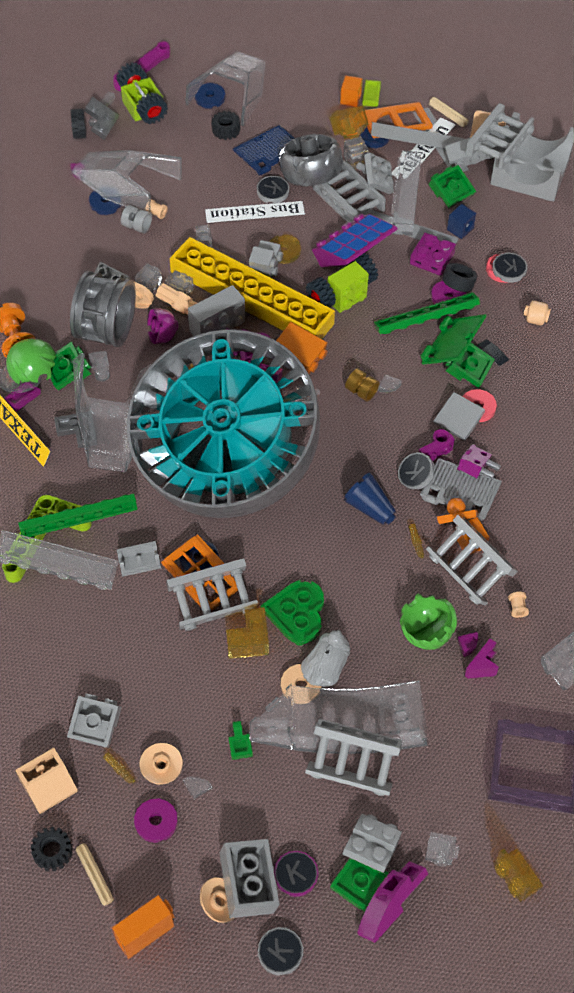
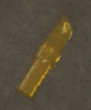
[408,524,424,558]
[103,752,136,783]

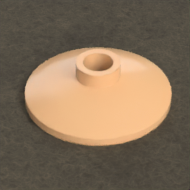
[140,743,183,784]
[200,878,234,923]

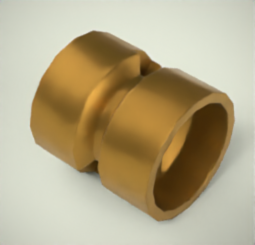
[345,369,380,402]

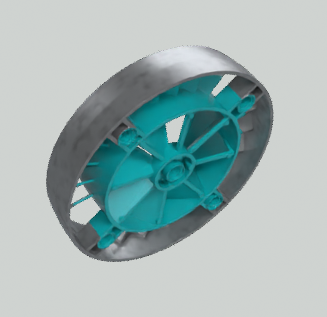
[127,330,320,518]

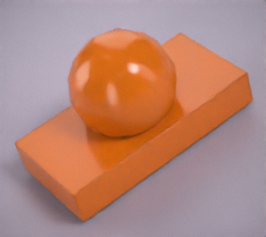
[437,498,479,524]

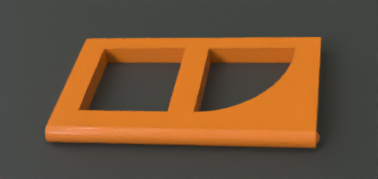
[360,102,433,138]

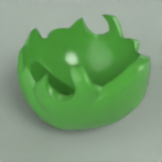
[6,339,57,384]
[400,594,457,650]

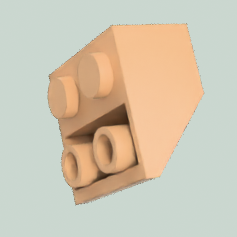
[16,748,78,814]

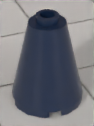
[343,472,396,525]

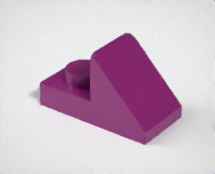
[465,639,499,679]

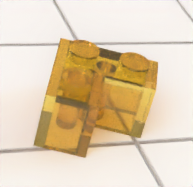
[329,106,369,140]
[226,608,269,659]

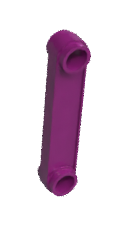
[113,41,171,91]

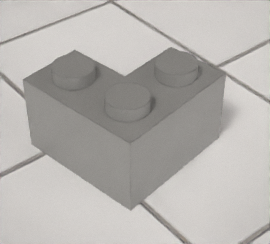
[249,240,283,279]

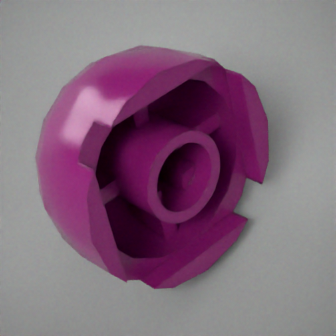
[147,308,179,344]

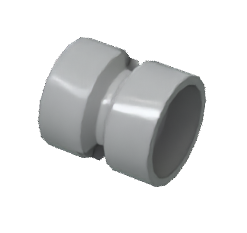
[121,205,152,233]

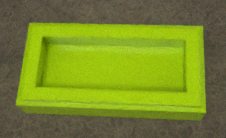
[362,80,381,107]

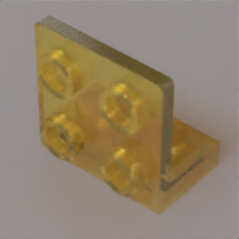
[494,848,543,902]

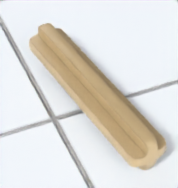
[429,97,468,127]
[76,843,114,906]

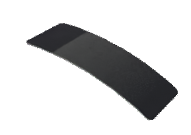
[477,339,509,366]

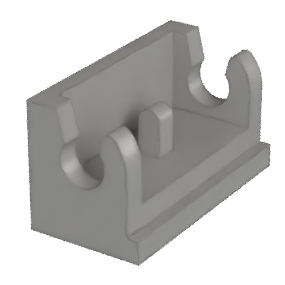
[116,541,161,577]

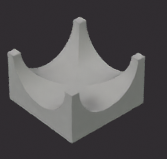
[490,112,574,202]

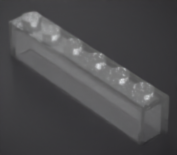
[390,151,422,236]
[0,530,119,590]

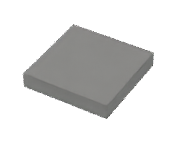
[434,392,485,441]

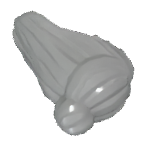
[301,630,350,687]

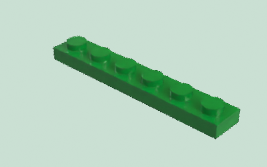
[374,292,480,334]
[18,494,137,539]

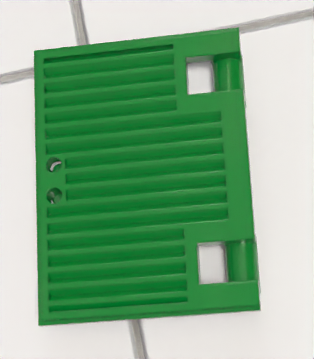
[421,314,487,365]

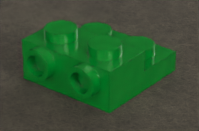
[429,165,476,208]
[50,342,92,391]
[445,343,495,388]

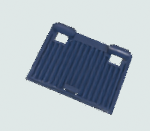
[232,125,295,176]

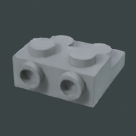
[67,693,122,748]
[343,814,402,873]

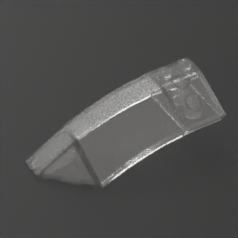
[249,680,428,754]

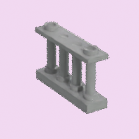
[466,103,535,170]
[313,160,386,223]
[426,515,518,606]
[166,558,258,631]
[305,718,403,796]

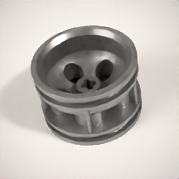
[70,271,136,347]

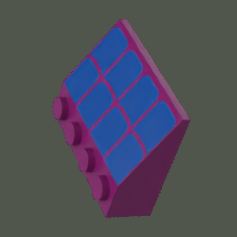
[311,213,398,267]

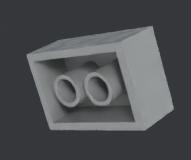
[188,285,245,336]
[219,839,279,918]

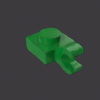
[228,721,253,760]

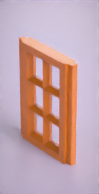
[161,534,238,612]

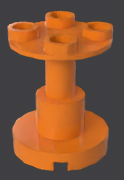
[0,303,36,358]

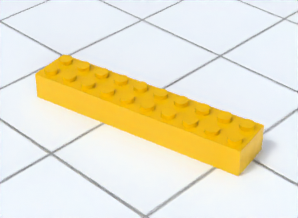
[169,237,335,339]

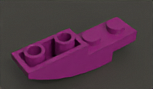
[357,861,428,943]

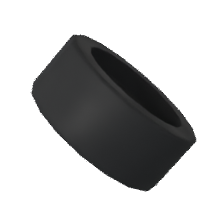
[442,263,477,292]

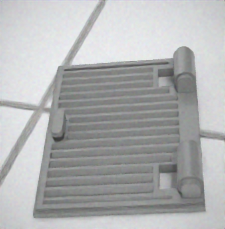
[420,458,502,521]

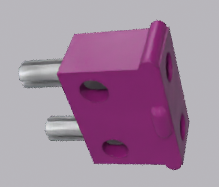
[457,444,501,479]

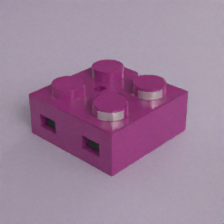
[410,232,456,276]

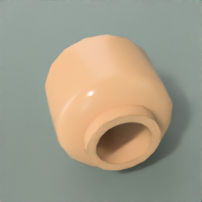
[524,301,551,326]

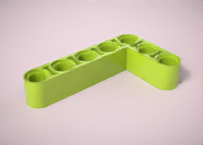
[2,495,92,583]

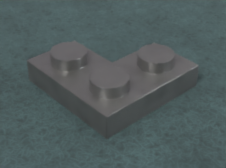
[84,97,120,140]
[54,411,97,448]

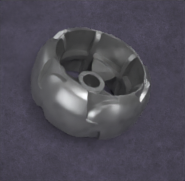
[279,134,343,186]

